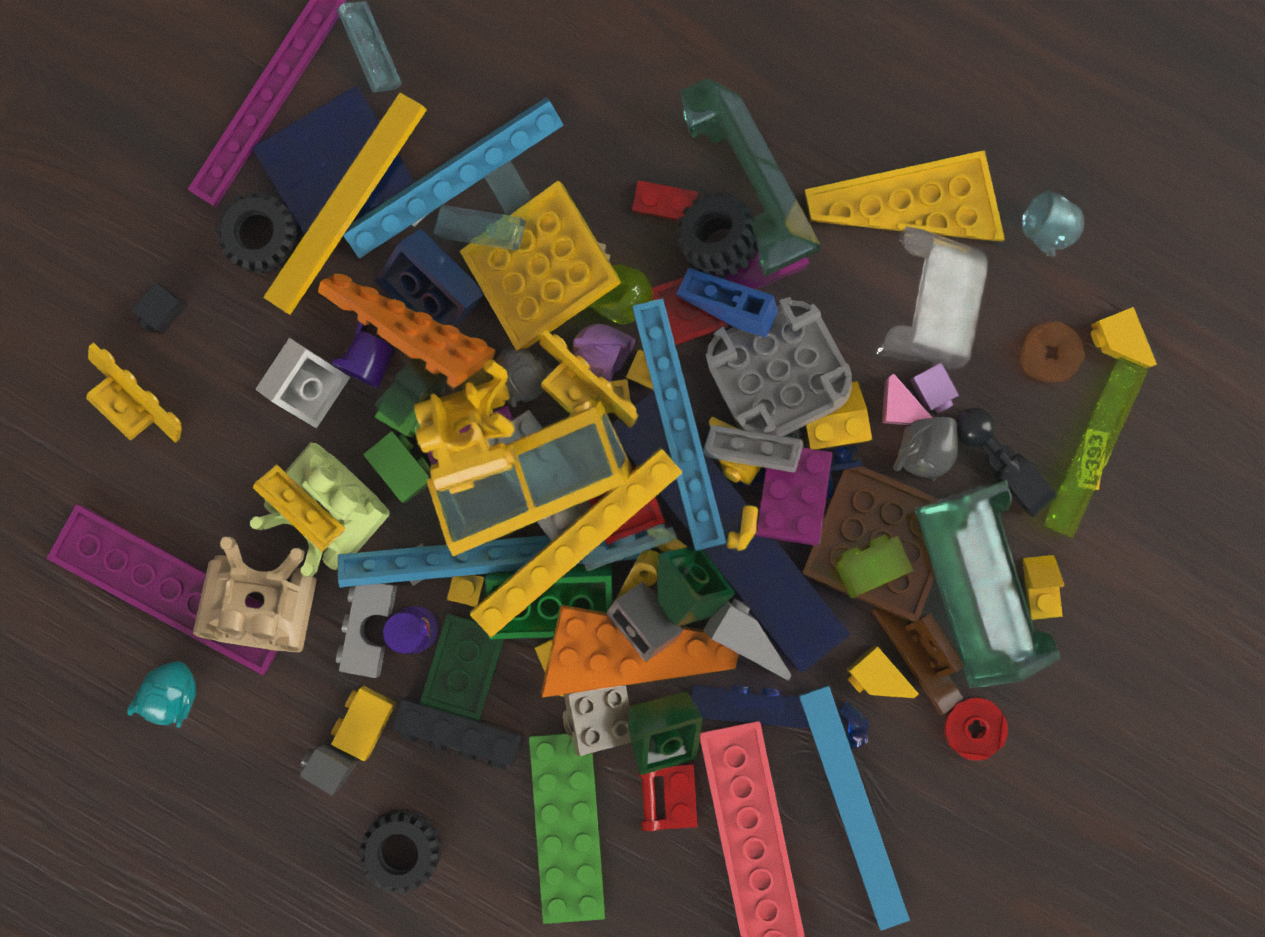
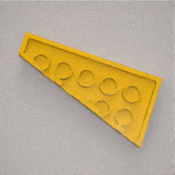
[804,150,1005,242]

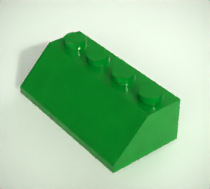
[485,564,613,639]

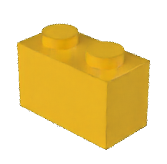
[331,686,397,761]

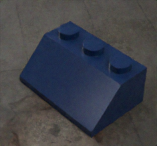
[374,229,485,328]

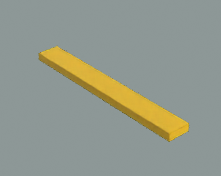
[263,93,427,315]

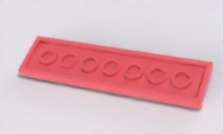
[700,720,805,937]

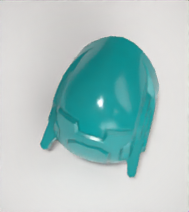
[127,661,197,728]

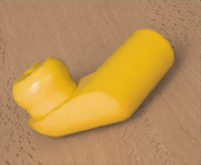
[727,506,758,551]

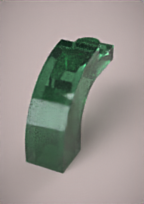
[374,358,449,427]

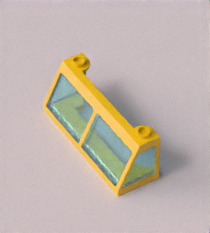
[426,400,632,556]

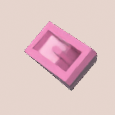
[882,374,932,425]

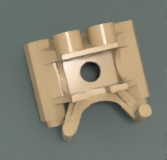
[193,537,317,653]

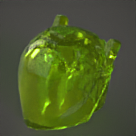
[589,264,654,324]

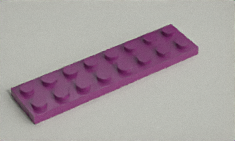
[46,504,278,676]

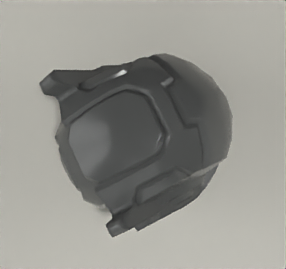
[495,346,553,408]
[893,417,958,482]

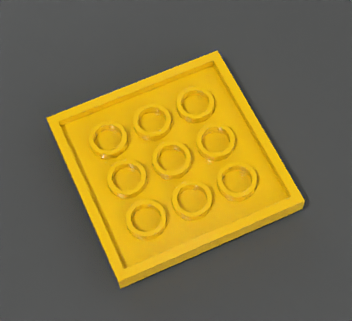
[460,181,622,351]

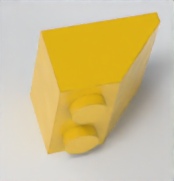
[803,381,872,450]

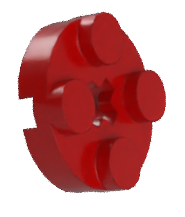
[944,697,1008,761]

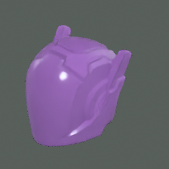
[571,324,635,382]

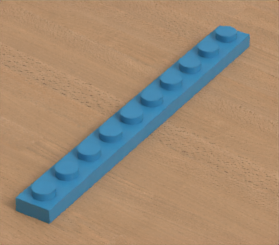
[338,529,651,587]

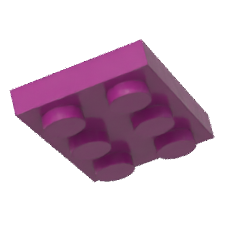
[756,448,832,546]

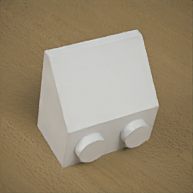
[256,338,350,428]

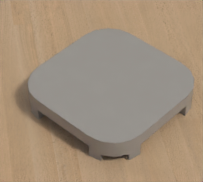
[706,297,852,436]

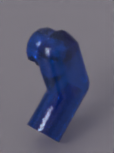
[838,701,869,749]

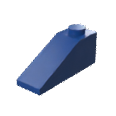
[676,268,778,338]

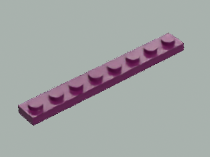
[187,0,347,208]

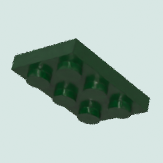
[420,613,505,720]

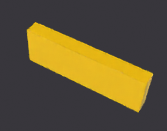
[253,465,346,552]

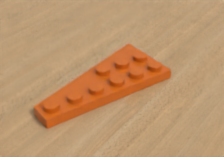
[541,605,739,698]

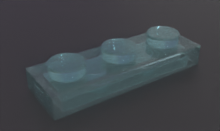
[337,1,402,93]
[433,205,526,251]
[583,524,676,572]

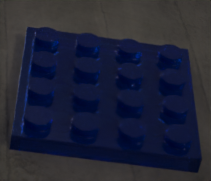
[252,86,415,239]

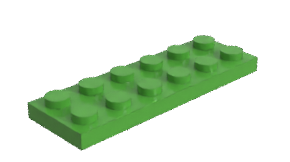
[529,733,605,924]

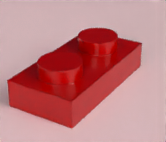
[632,180,698,221]

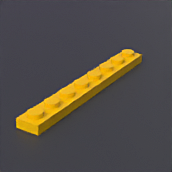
[470,447,683,637]

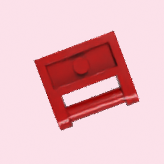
[638,763,698,831]

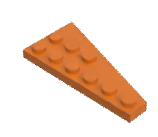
[318,274,496,388]

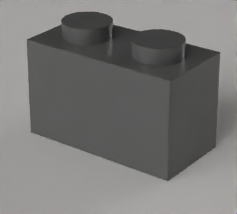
[606,582,683,662]
[300,741,359,796]

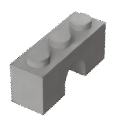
[336,583,398,678]

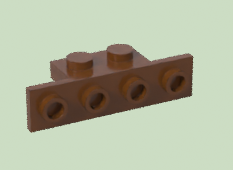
[872,607,964,715]

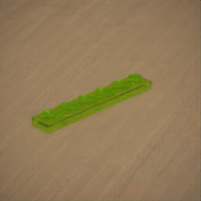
[1042,357,1148,538]

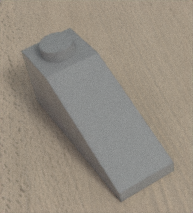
[704,599,792,681]

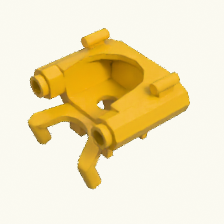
[414,359,517,494]

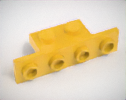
[539,330,639,428]
[86,343,182,443]

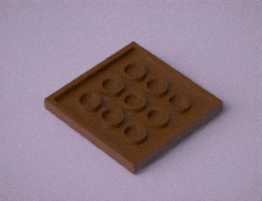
[800,460,962,622]

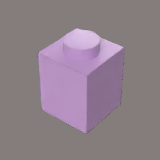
[909,363,959,414]

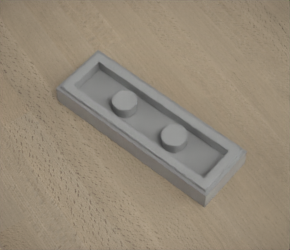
[703,425,803,473]

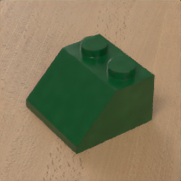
[658,546,735,626]
[628,691,703,775]

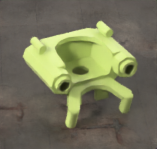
[250,442,390,577]

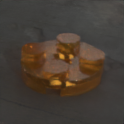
[1020,321,1085,383]

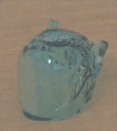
[1022,190,1085,257]

